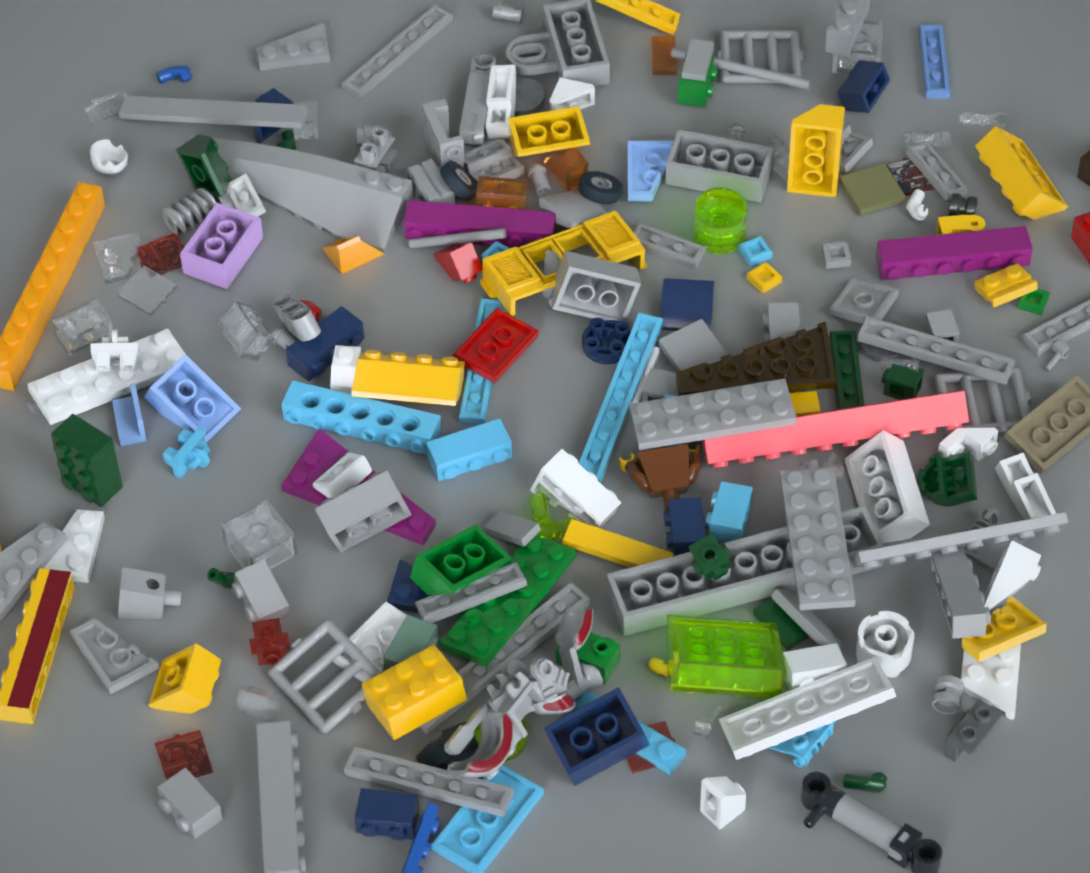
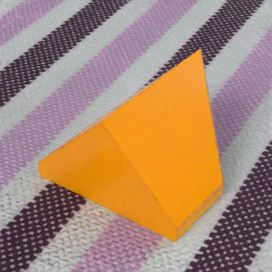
[322,236,384,274]

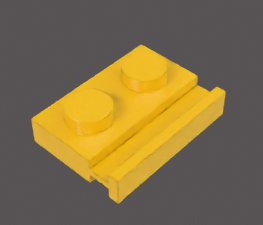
[974,263,1038,307]

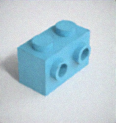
[705,481,753,543]

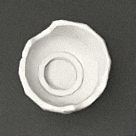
[90,139,128,174]

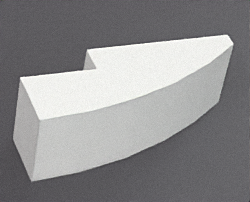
[485,65,516,139]
[994,453,1056,520]

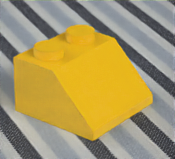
[148,643,221,714]

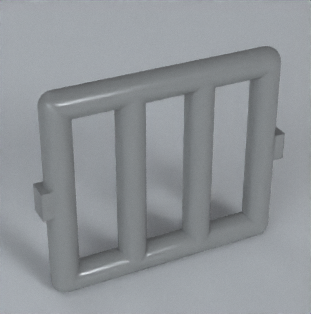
[717,30,803,84]
[933,367,1031,436]
[268,619,381,734]

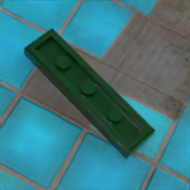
[829,331,865,410]

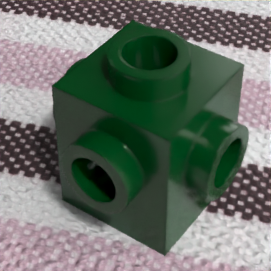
[689,533,732,581]

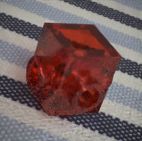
[249,618,290,665]

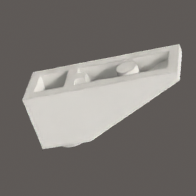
[984,541,1041,612]

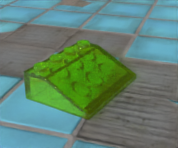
[666,615,787,699]

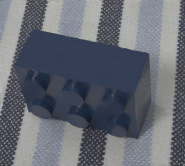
[544,687,650,786]

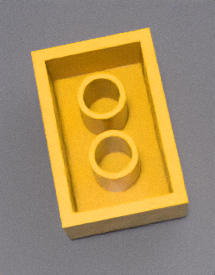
[361,644,467,740]

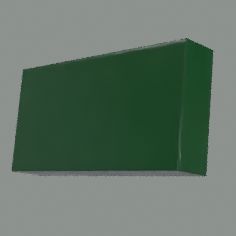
[753,598,809,651]

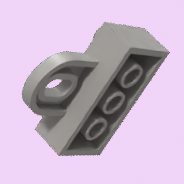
[506,0,610,86]

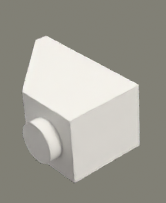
[330,345,362,394]
[700,776,746,829]

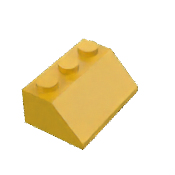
[508,106,590,157]

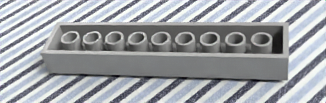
[607,506,884,636]

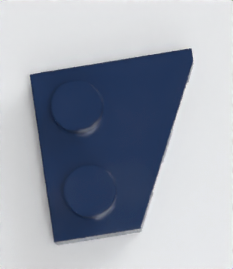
[387,560,431,613]

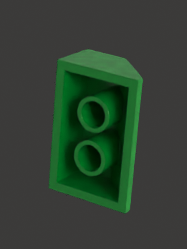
[410,524,512,595]

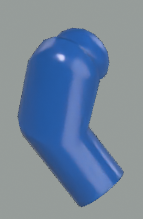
[156,65,192,84]

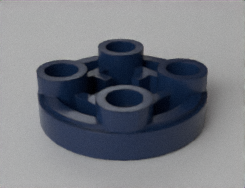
[582,318,631,364]

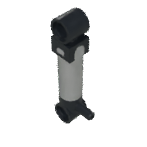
[801,772,942,873]

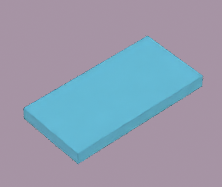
[431,765,544,873]

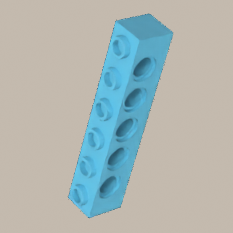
[281,381,442,454]

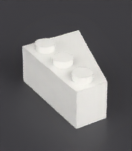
[530,449,622,528]

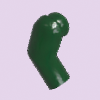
[277,130,296,150]
[207,568,235,589]
[843,772,887,793]

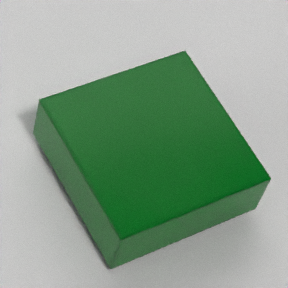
[1017,289,1050,316]

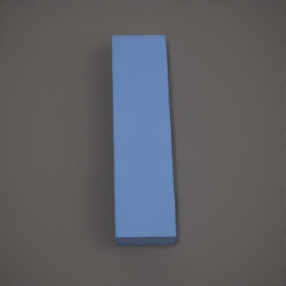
[918,25,951,98]

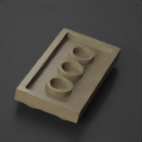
[1003,375,1090,474]

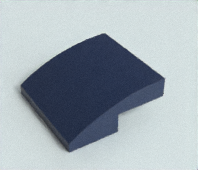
[661,278,714,331]

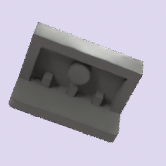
[944,699,1002,762]

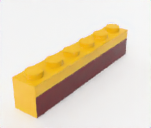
[0,568,75,724]

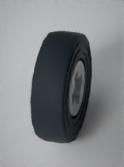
[440,160,479,201]
[578,171,623,204]

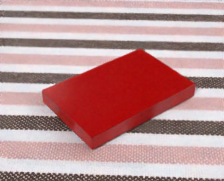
[452,308,539,383]

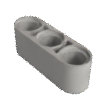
[272,294,321,341]

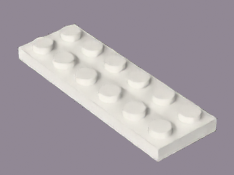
[27,329,185,425]
[719,657,896,760]

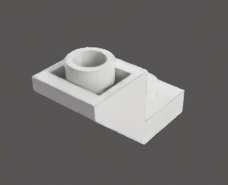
[938,428,998,462]

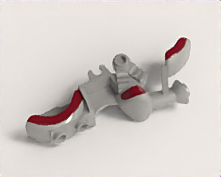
[444,609,603,779]

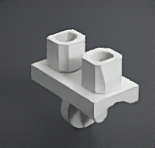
[91,329,139,372]

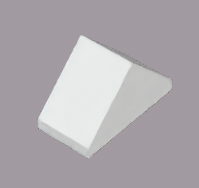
[550,77,595,111]

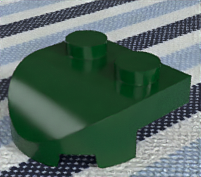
[917,451,977,507]

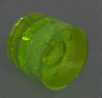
[694,187,747,255]

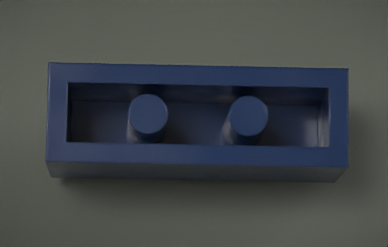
[286,306,364,381]

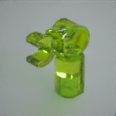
[529,494,576,541]

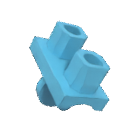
[163,428,210,479]

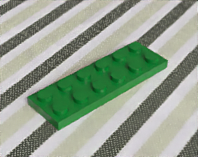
[440,535,577,667]

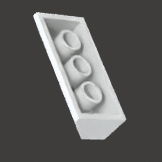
[844,430,930,543]

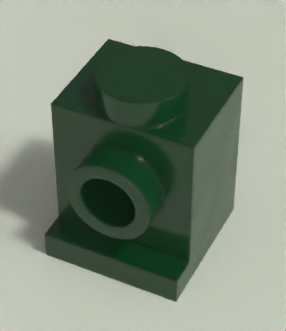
[881,363,924,400]

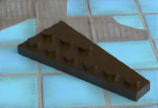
[676,321,836,396]

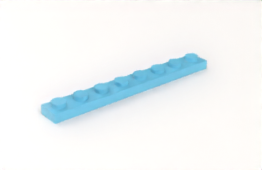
[578,313,663,483]

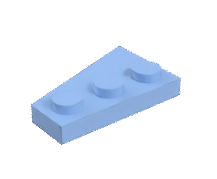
[628,141,674,201]

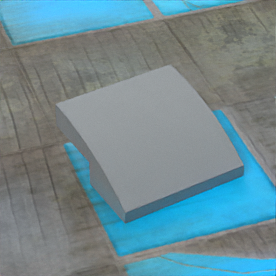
[840,123,873,174]
[464,138,525,192]
[539,190,607,228]

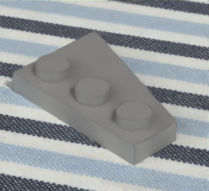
[70,618,160,695]

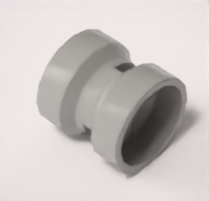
[932,675,964,714]

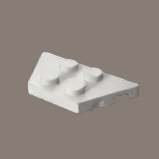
[961,644,1021,720]

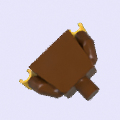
[619,444,701,510]

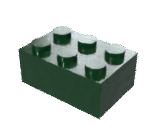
[51,413,123,508]

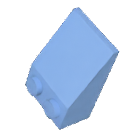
[144,354,241,442]

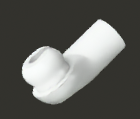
[906,189,929,221]

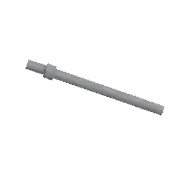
[671,47,811,90]

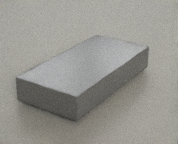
[682,39,714,81]
[483,510,541,547]

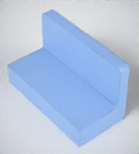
[112,383,147,446]

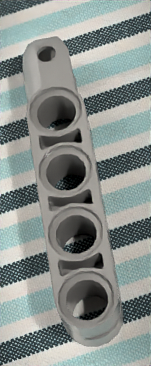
[459,54,496,146]

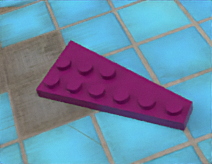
[281,428,436,546]

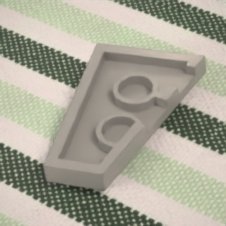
[257,23,330,71]

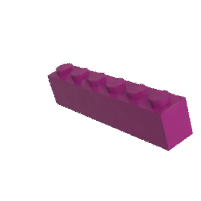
[404,200,556,248]
[876,226,1033,280]

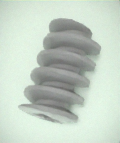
[162,188,216,236]

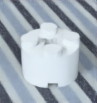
[856,611,914,678]

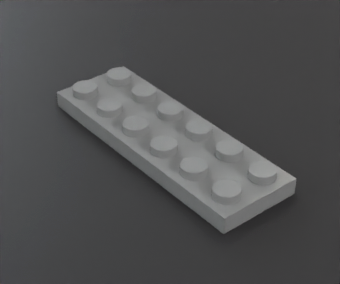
[629,378,796,450]
[780,467,856,611]

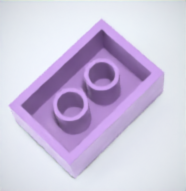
[180,203,263,289]

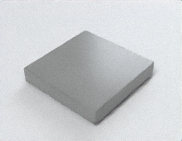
[830,277,899,324]
[658,319,728,372]

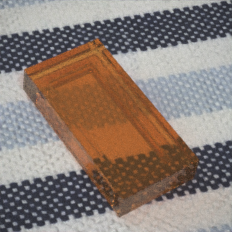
[652,36,676,75]

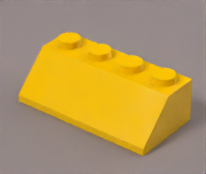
[787,104,845,197]
[975,126,1068,220]
[352,350,464,406]

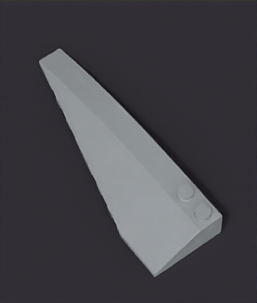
[187,136,413,252]

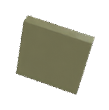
[840,163,906,216]

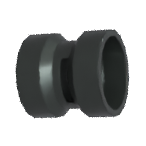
[948,193,978,216]

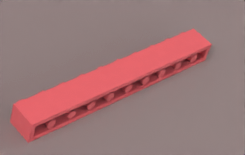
[702,391,969,468]

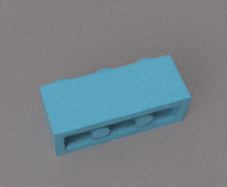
[426,419,512,481]

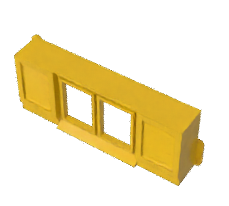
[480,210,647,316]

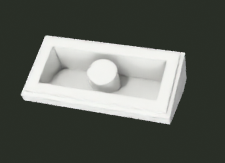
[312,452,372,498]

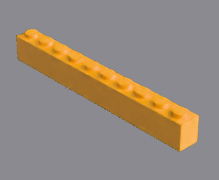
[0,182,105,391]

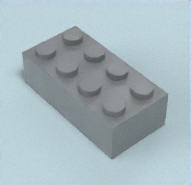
[666,129,774,203]

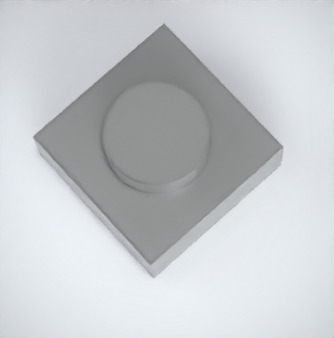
[822,241,851,269]

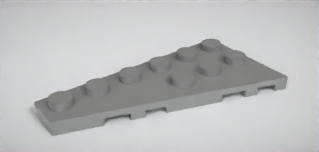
[0,522,68,622]

